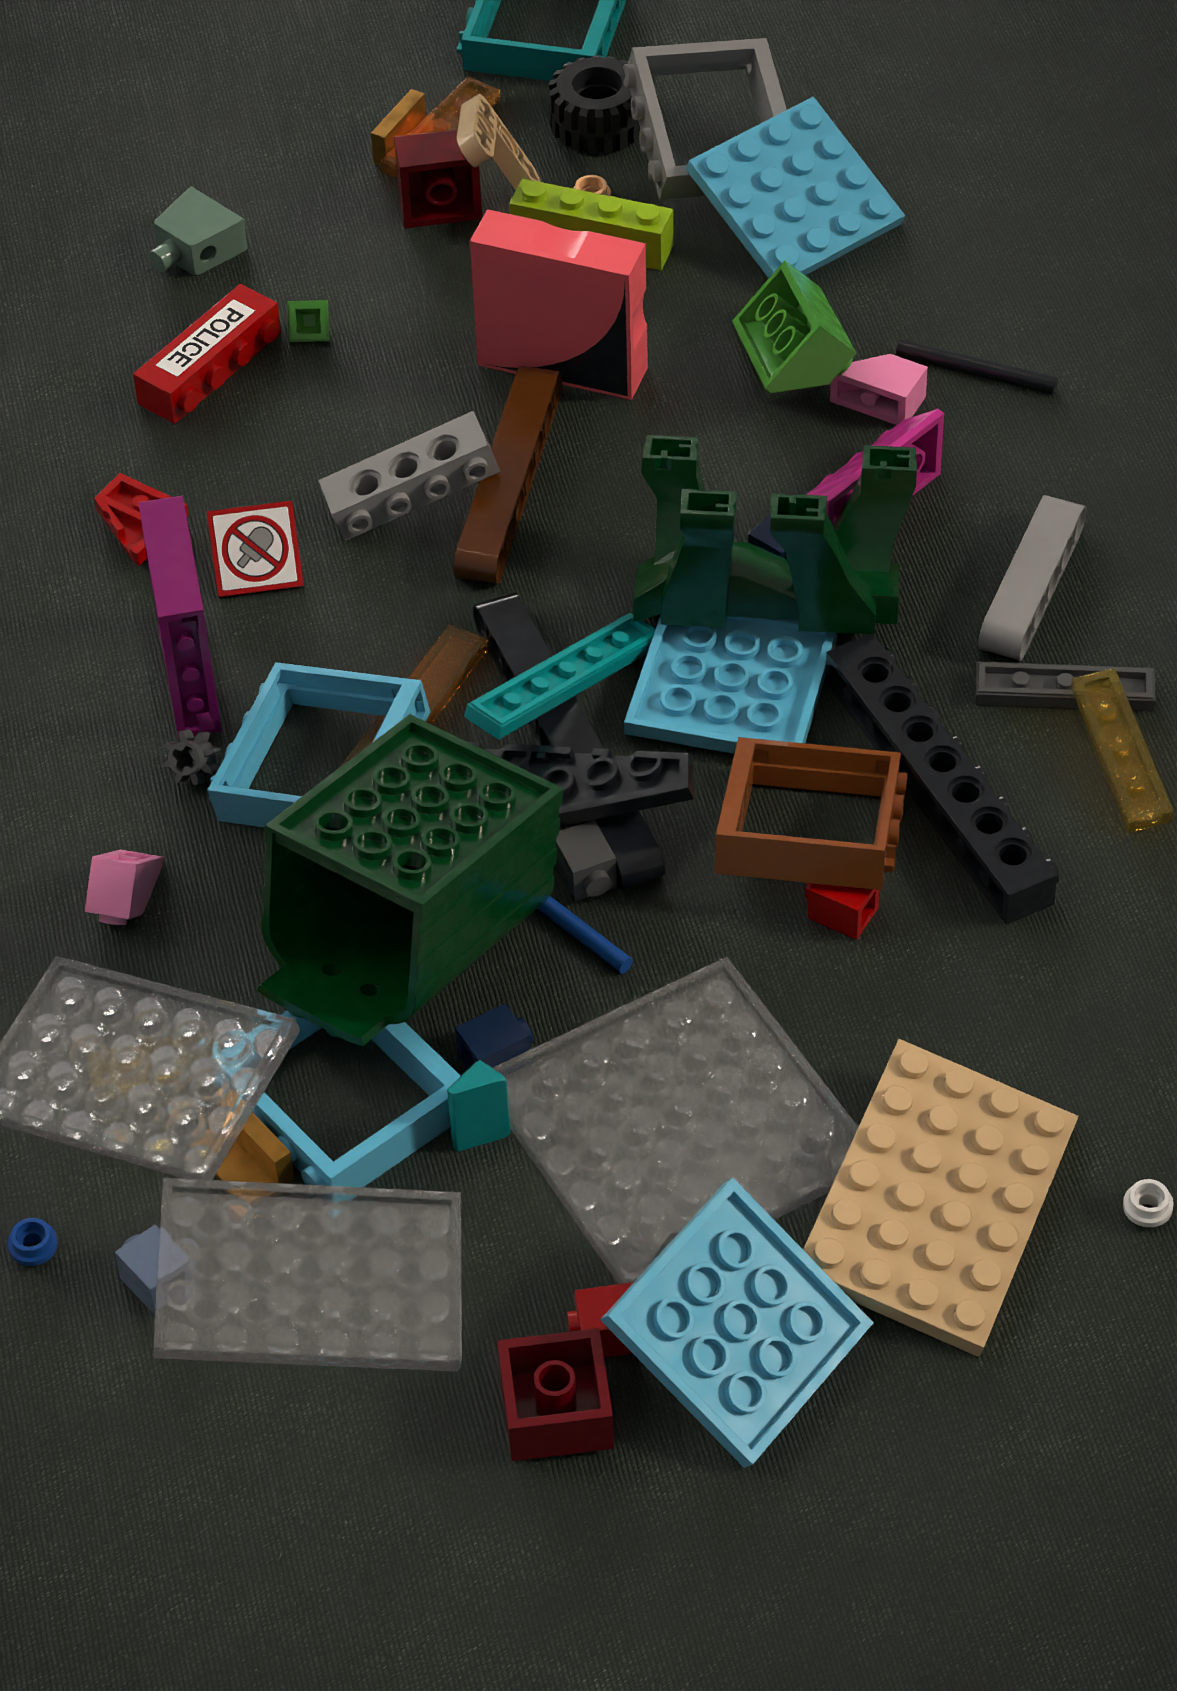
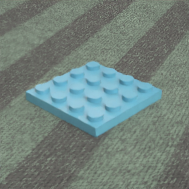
[686,97,905,278]
[624,615,837,754]
[600,1178,874,1468]

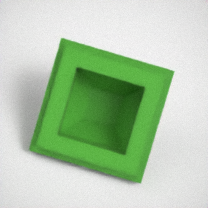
[287,300,330,342]

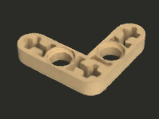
[457,94,541,190]

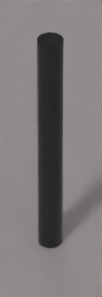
[896,339,1058,394]

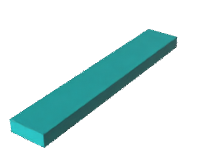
[464,613,656,740]

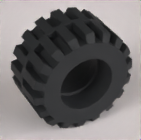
[549,55,640,154]

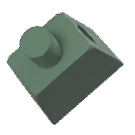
[148,186,248,275]

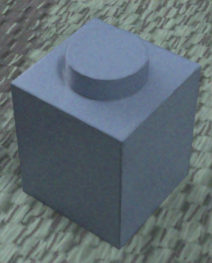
[115,1224,196,1316]

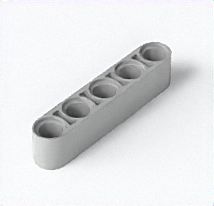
[978,495,1087,661]

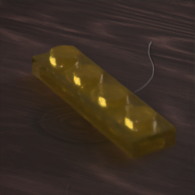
[1071,668,1174,833]

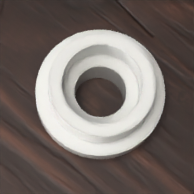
[1123,1179,1174,1227]

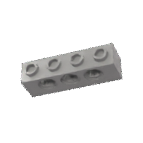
[318,411,500,541]

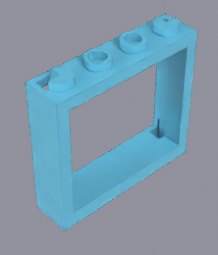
[207,662,431,828]
[213,1010,460,1207]

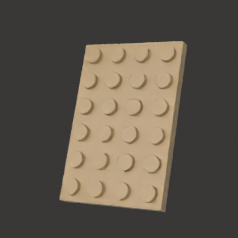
[803,1039,1079,1357]

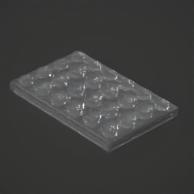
[0,956,300,1186]
[153,1178,462,1372]

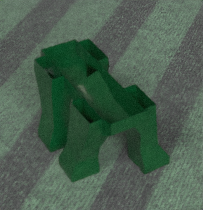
[633,435,917,634]

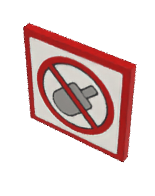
[207,500,304,597]

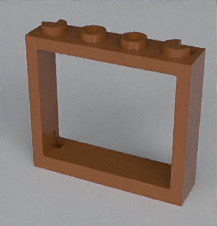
[714,737,908,890]

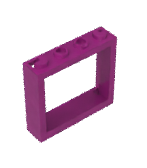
[138,495,222,739]

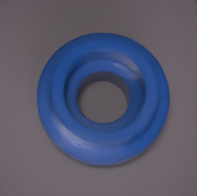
[7,1218,58,1266]

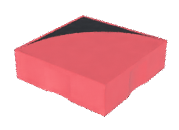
[470,209,648,400]

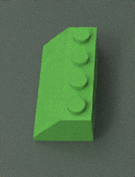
[732,260,856,393]

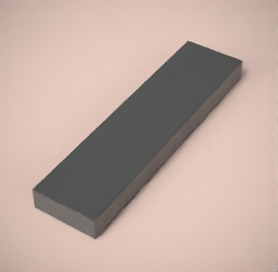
[975,662,1155,711]

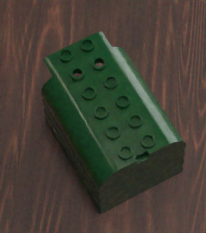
[257,714,564,1046]

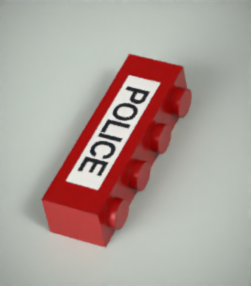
[133,283,281,424]

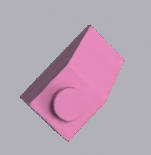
[830,354,928,425]
[85,849,164,925]

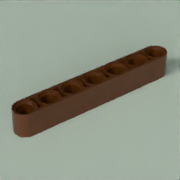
[454,366,562,584]

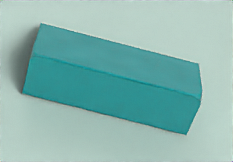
[447,1060,511,1152]

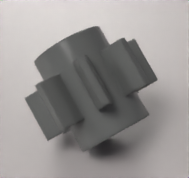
[163,729,222,785]

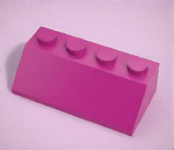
[806,409,944,525]

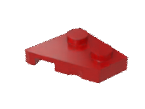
[94,473,189,566]

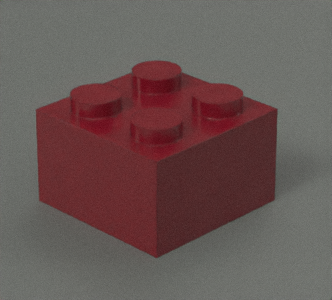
[394,129,482,229]
[497,1328,614,1462]

